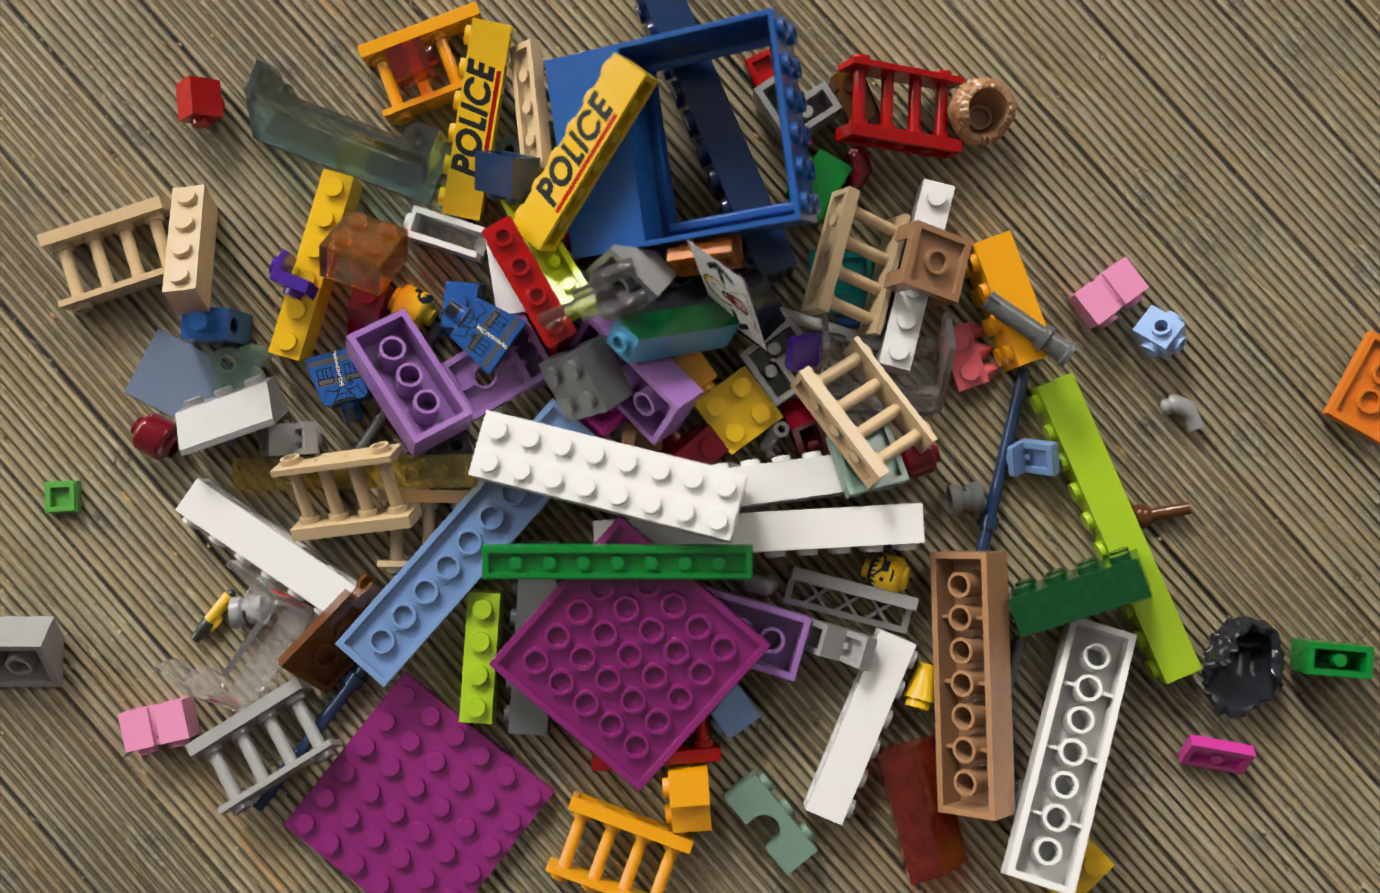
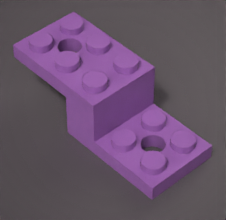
[441,314,586,421]

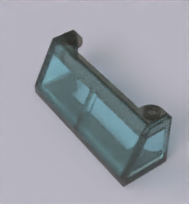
[244,59,452,207]

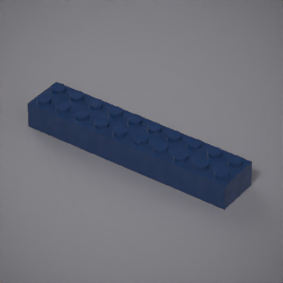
[634,0,798,283]

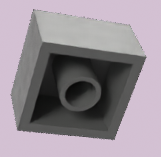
[538,334,634,422]

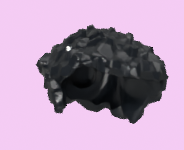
[1201,616,1285,719]

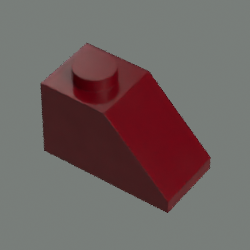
[347,275,396,335]
[779,398,831,459]

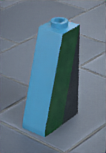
[606,281,740,364]

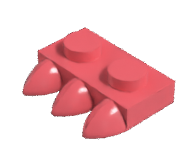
[937,322,1000,393]

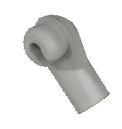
[1160,394,1205,432]
[760,421,789,459]
[741,571,778,596]

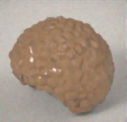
[947,77,1018,147]

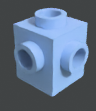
[1133,305,1187,360]

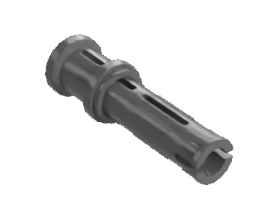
[981,290,1079,368]

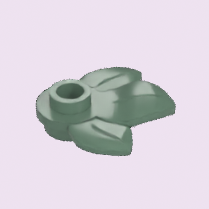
[211,344,273,389]

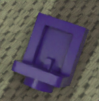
[269,249,319,301]

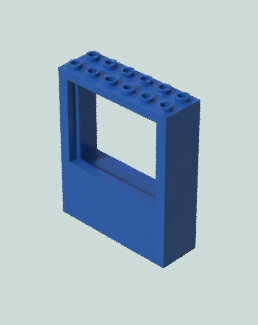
[544,8,821,261]

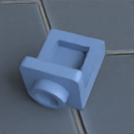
[1006,438,1060,477]

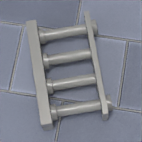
[185,677,343,816]

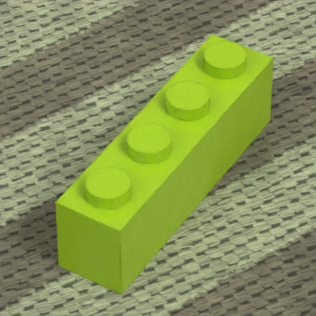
[459,589,506,724]

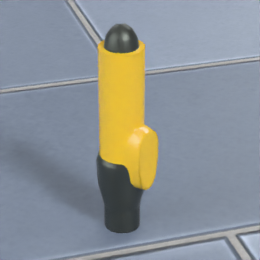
[190,589,236,643]

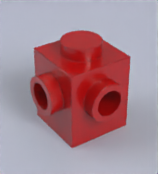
[176,75,225,129]

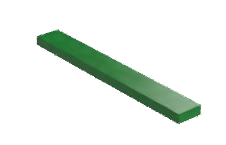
[482,544,753,580]

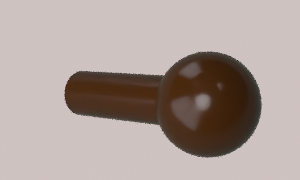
[1132,502,1191,529]

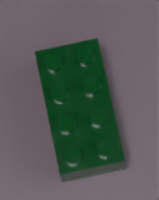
[1008,547,1153,637]

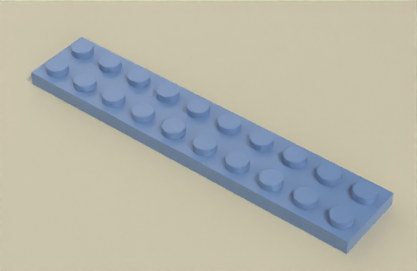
[335,398,597,687]

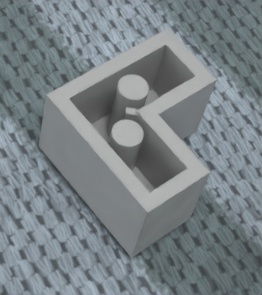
[752,76,842,146]
[738,317,803,408]

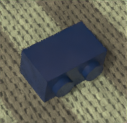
[474,150,540,204]

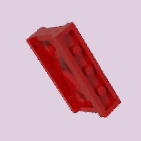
[481,216,576,356]

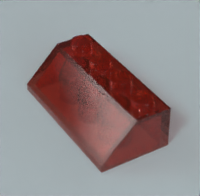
[876,734,968,885]

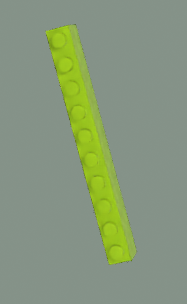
[1029,372,1202,684]

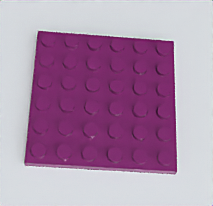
[489,515,770,791]
[284,671,555,893]

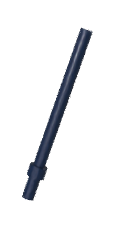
[975,368,1030,551]
[252,665,368,811]

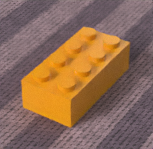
[964,231,1049,372]

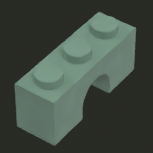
[724,769,818,875]

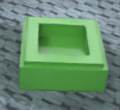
[44,480,82,514]

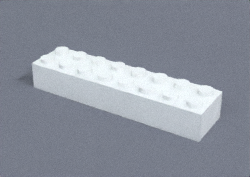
[468,410,748,544]
[1000,618,1137,893]

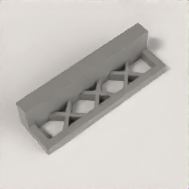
[782,565,919,634]

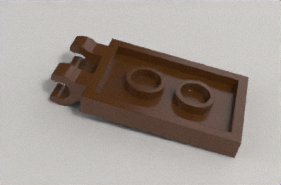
[277,573,381,694]

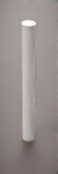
[780,307,880,350]

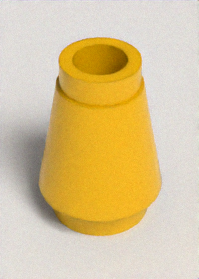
[903,662,934,712]

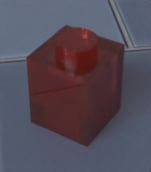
[383,36,438,89]

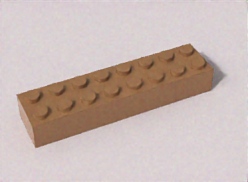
[930,550,1015,821]

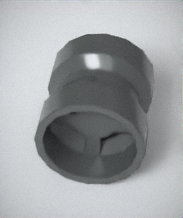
[946,481,985,516]

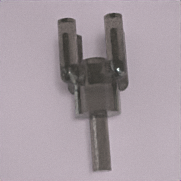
[536,257,650,328]

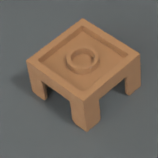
[883,220,973,308]

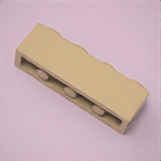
[162,185,218,315]

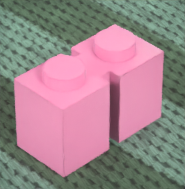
[1066,257,1149,329]
[118,696,201,755]

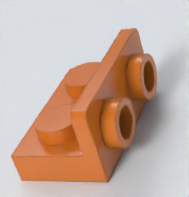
[667,235,743,278]

